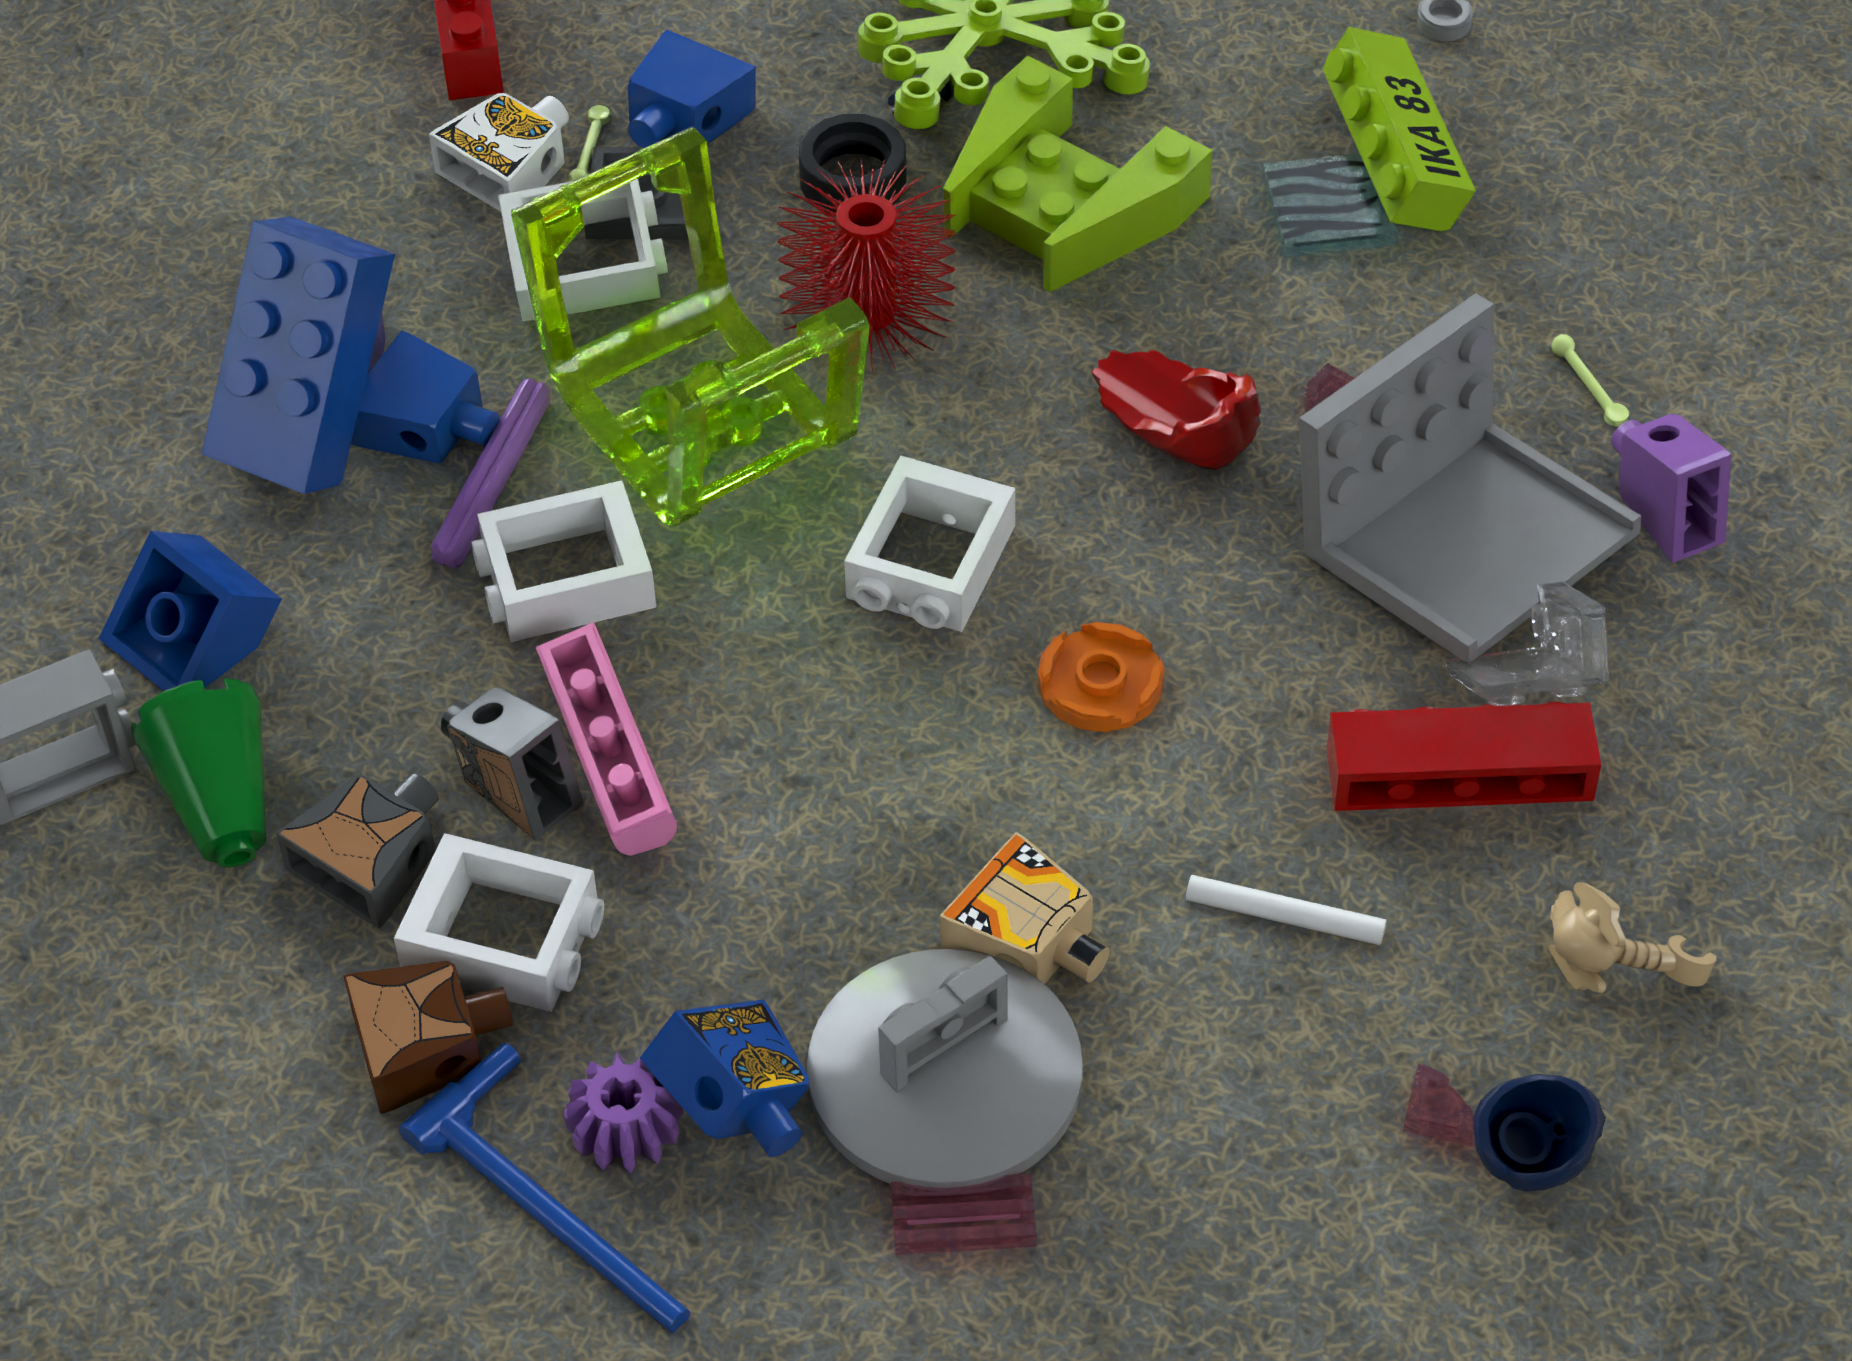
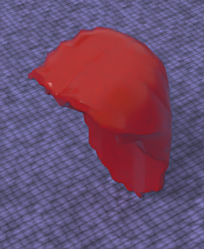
[1092,350,1261,470]

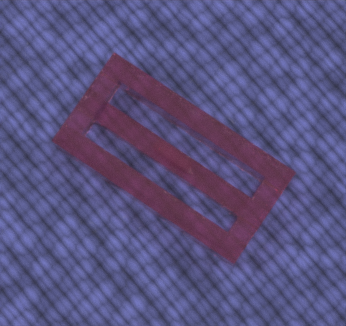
[891,1174,1037,1255]

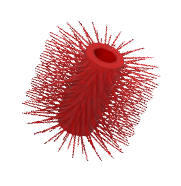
[777,159,956,372]

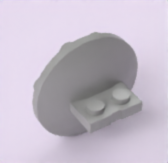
[807,949,1083,1193]

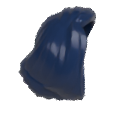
[1472,1074,1606,1192]

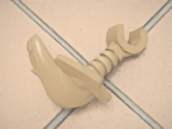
[1549,882,1717,993]

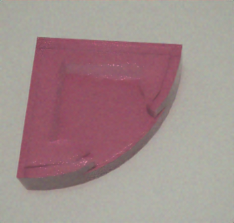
[1403,1064,1474,1146]

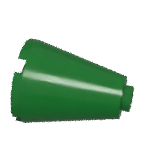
[131,678,266,868]

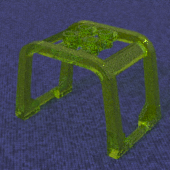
[511,126,870,527]

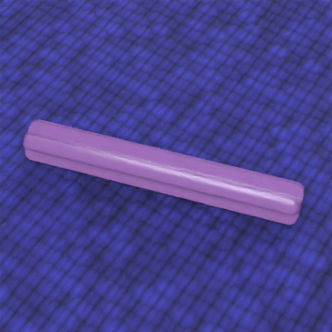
[431,378,550,568]

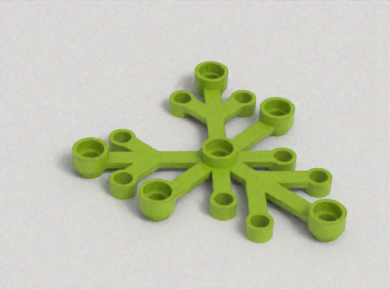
[857,0,1150,129]

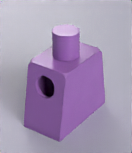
[1611,414,1731,563]

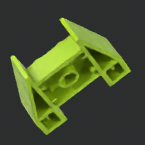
[943,55,1213,292]

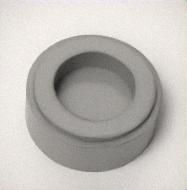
[1416,0,1473,41]

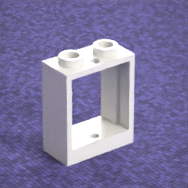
[498,170,668,321]
[844,455,1015,632]
[471,480,656,642]
[394,833,604,1012]

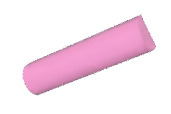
[536,622,677,856]

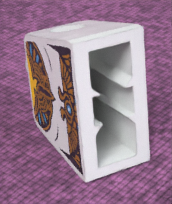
[429,93,569,212]

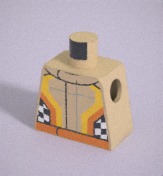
[940,832,1110,984]

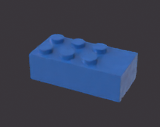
[201,216,395,494]

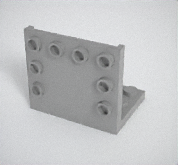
[1299,293,1641,664]

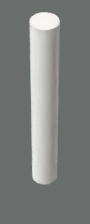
[1186,875,1387,946]

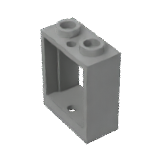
[0,649,136,825]

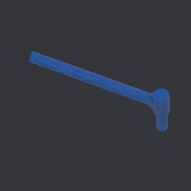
[399,1042,690,1333]

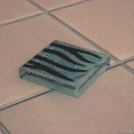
[1262,153,1399,257]

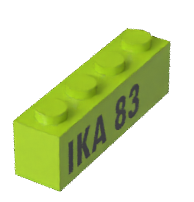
[1322,27,1476,231]

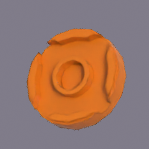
[1038,622,1165,732]

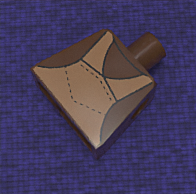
[343,961,514,1114]

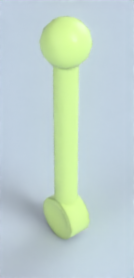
[568,105,610,182]
[1551,334,1629,426]

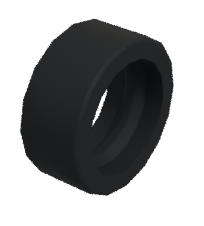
[799,114,907,217]

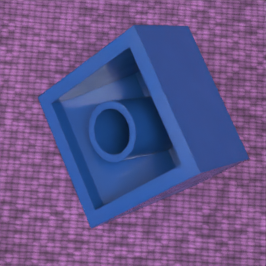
[98,531,282,691]

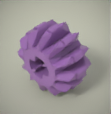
[564,1051,684,1174]

